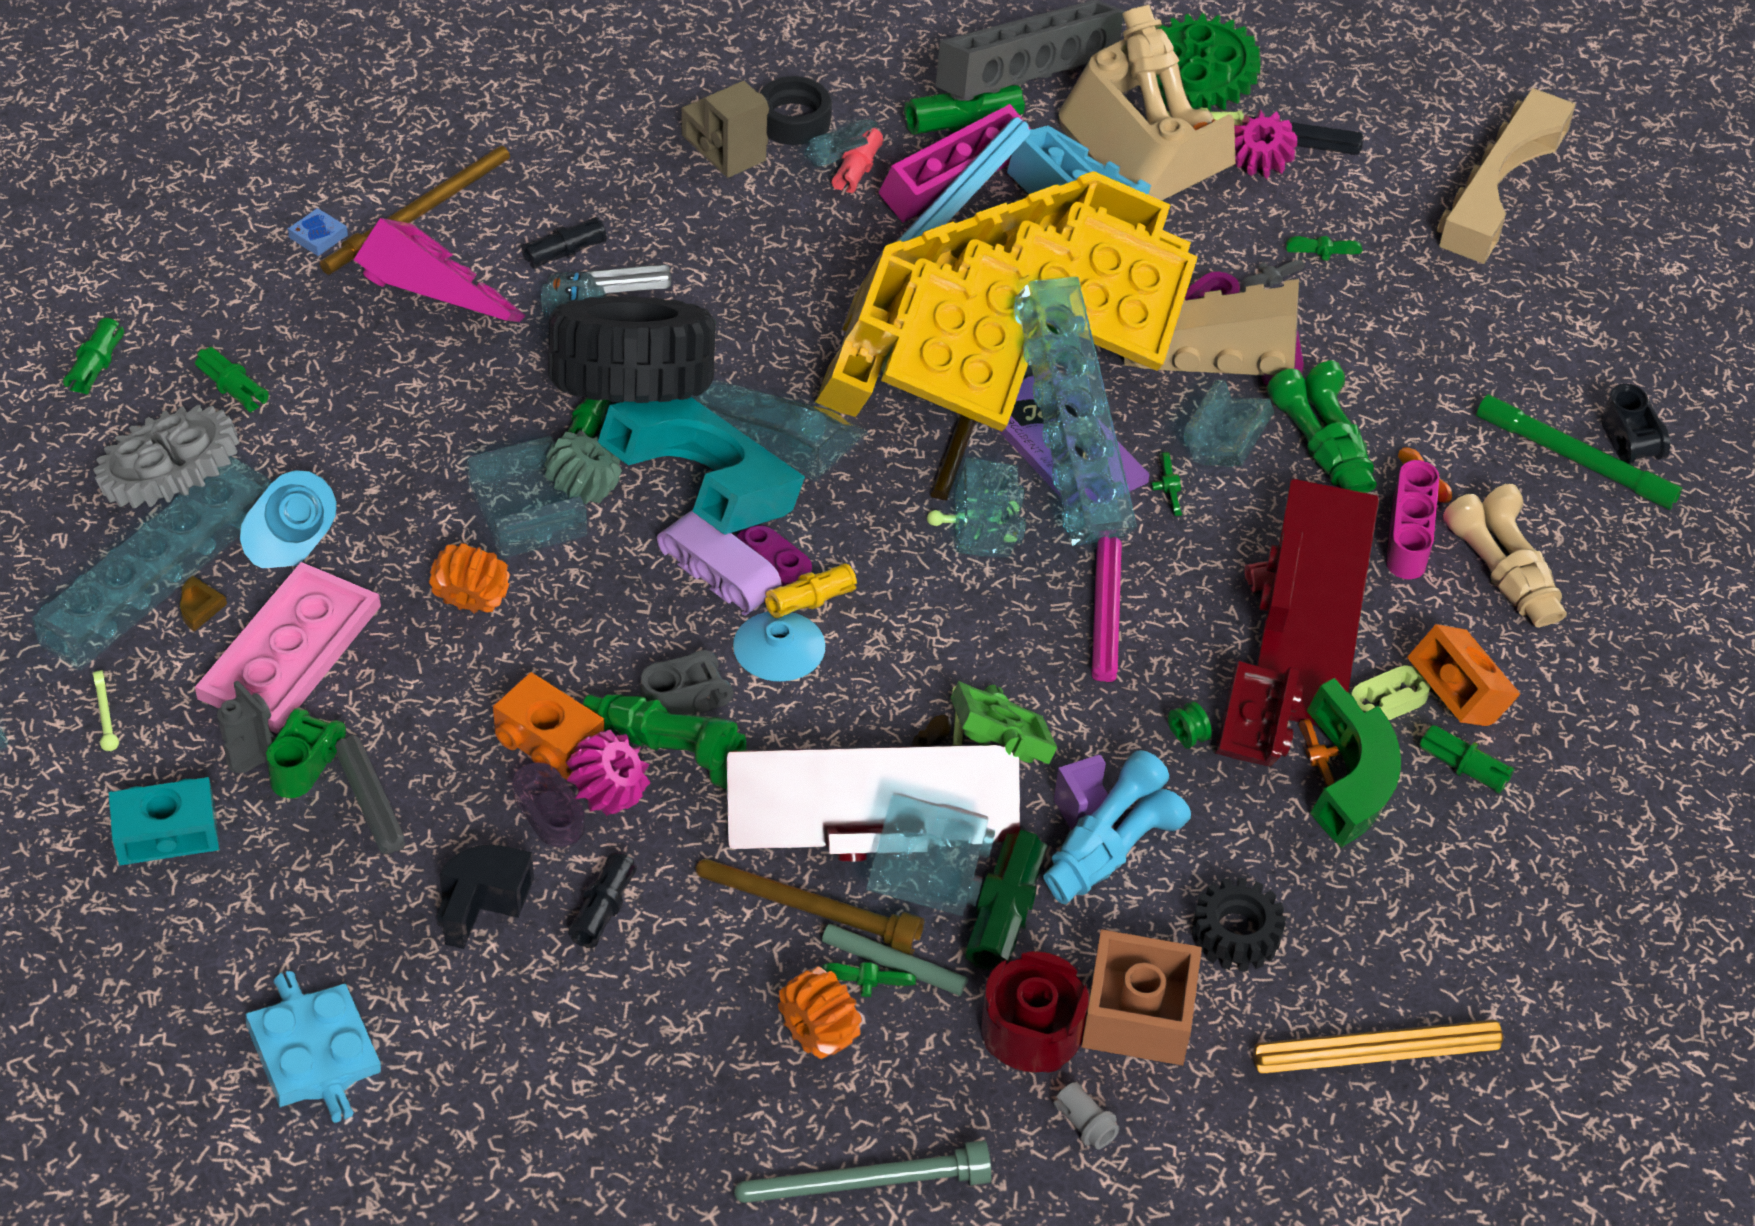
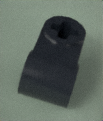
[1601,384,1671,465]

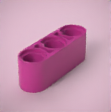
[1386,460,1439,579]

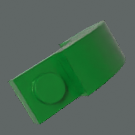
[1307,678,1401,848]

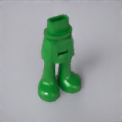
[1267,360,1377,493]
[583,694,747,789]

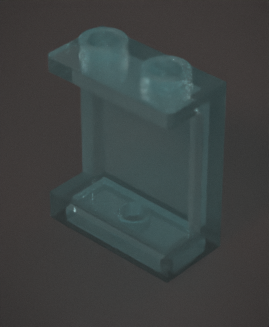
[467,436,587,559]

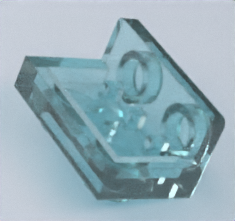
[1184,380,1274,467]

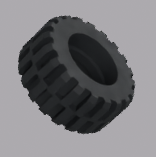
[548,296,715,403]

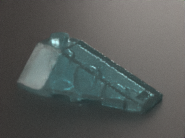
[691,380,868,482]

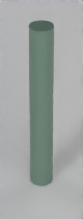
[822,924,968,996]

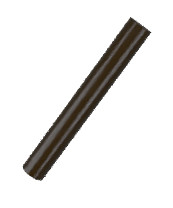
[931,414,976,501]

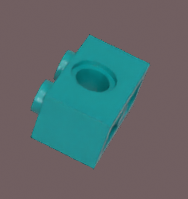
[109,777,220,866]

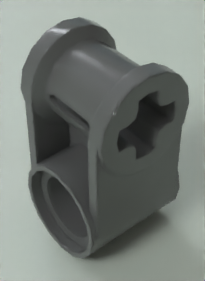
[640,650,734,715]

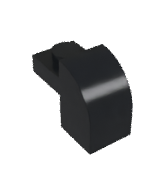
[437,844,534,949]

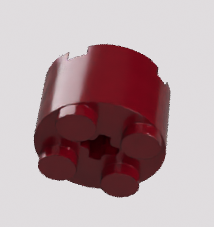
[981,951,1089,1072]

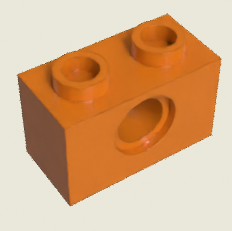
[1407,624,1520,726]
[493,672,604,780]

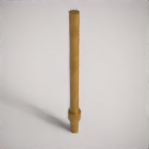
[320,146,510,275]

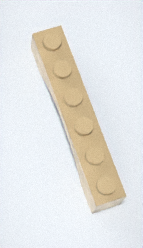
[1437,88,1576,264]

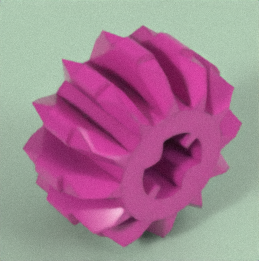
[1234,109,1297,178]
[566,730,650,816]

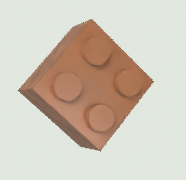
[1081,929,1202,1066]

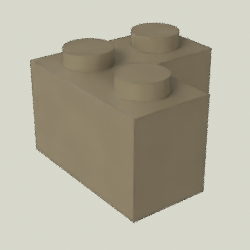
[682,81,769,178]

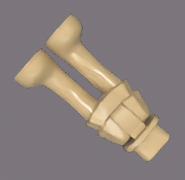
[1122,5,1214,127]
[1443,484,1567,627]

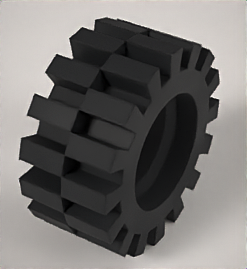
[1192,878,1286,971]

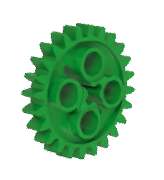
[1156,13,1260,112]

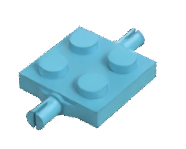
[246,971,381,1123]

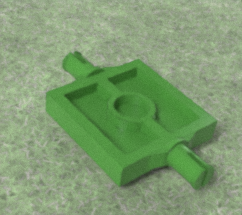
[950,681,1057,764]

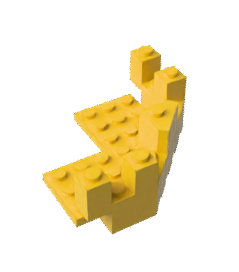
[815,171,1198,432]

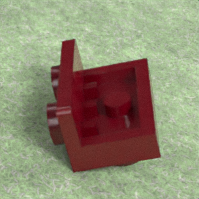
[1215,661,1303,767]

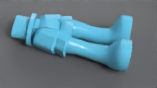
[1043,750,1191,905]

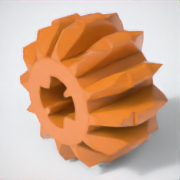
[429,543,510,614]
[778,966,862,1059]

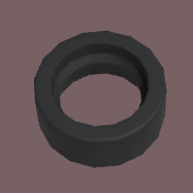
[760,76,832,146]

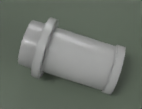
[1054,1082,1119,1149]

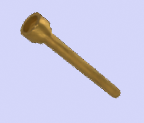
[696,859,924,955]

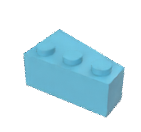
[1007,125,1151,194]

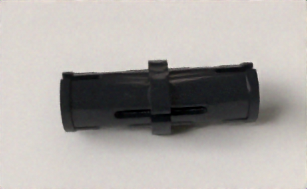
[522,217,607,269]
[568,853,637,948]

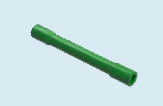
[1476,394,1683,510]

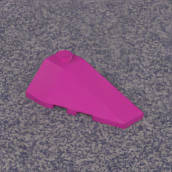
[354,218,526,322]

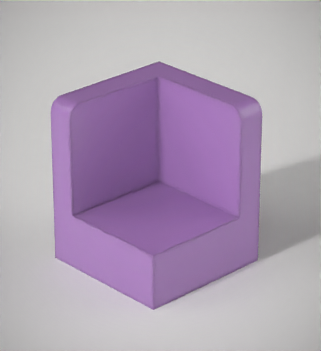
[1054,755,1118,830]

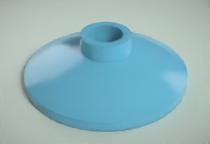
[733,611,825,681]

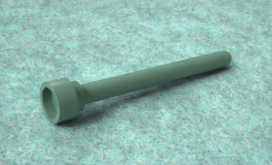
[734,1140,991,1203]

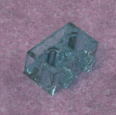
[955,457,1026,557]

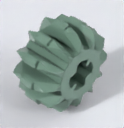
[544,431,622,505]

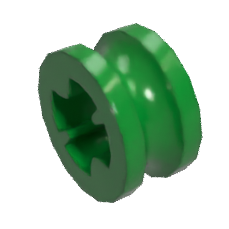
[1168,701,1212,749]

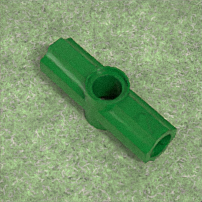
[904,85,1025,135]

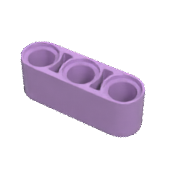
[657,510,782,615]

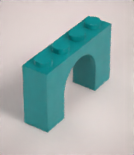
[598,397,805,535]

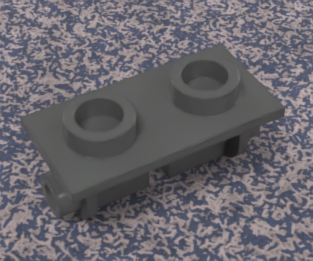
[217,681,275,773]

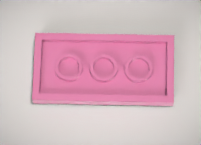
[195,562,381,734]

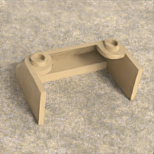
[1059,39,1235,201]

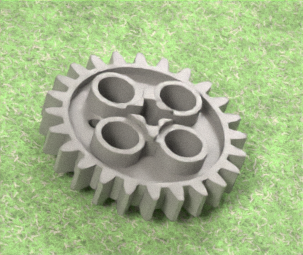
[94,405,240,508]

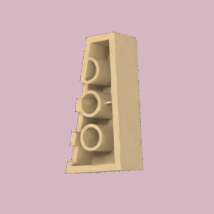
[1124,279,1299,375]

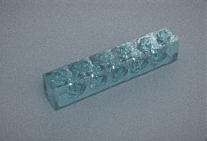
[1014,277,1137,546]
[32,456,271,671]

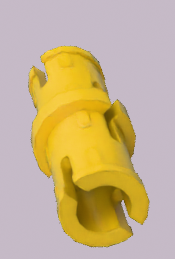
[765,563,857,619]

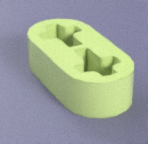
[1351,665,1431,720]

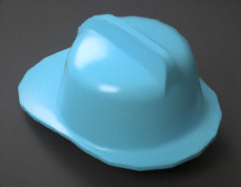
[240,470,337,568]

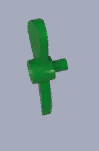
[1286,236,1363,261]
[1151,452,1182,516]
[821,962,916,997]

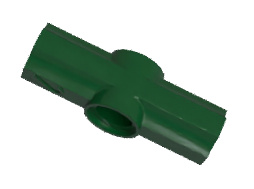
[965,830,1047,971]

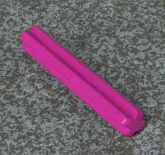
[1092,536,1122,682]

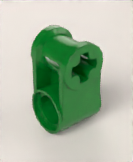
[266,707,346,798]

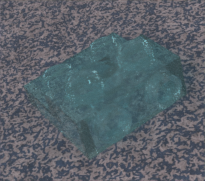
[866,792,996,916]

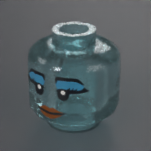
[541,272,605,317]

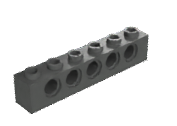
[935,0,1125,101]

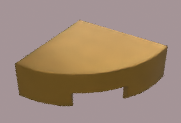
[180,575,227,631]

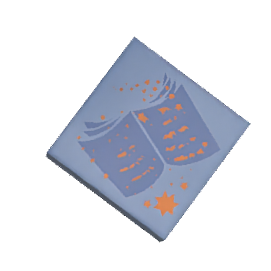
[288,208,348,256]

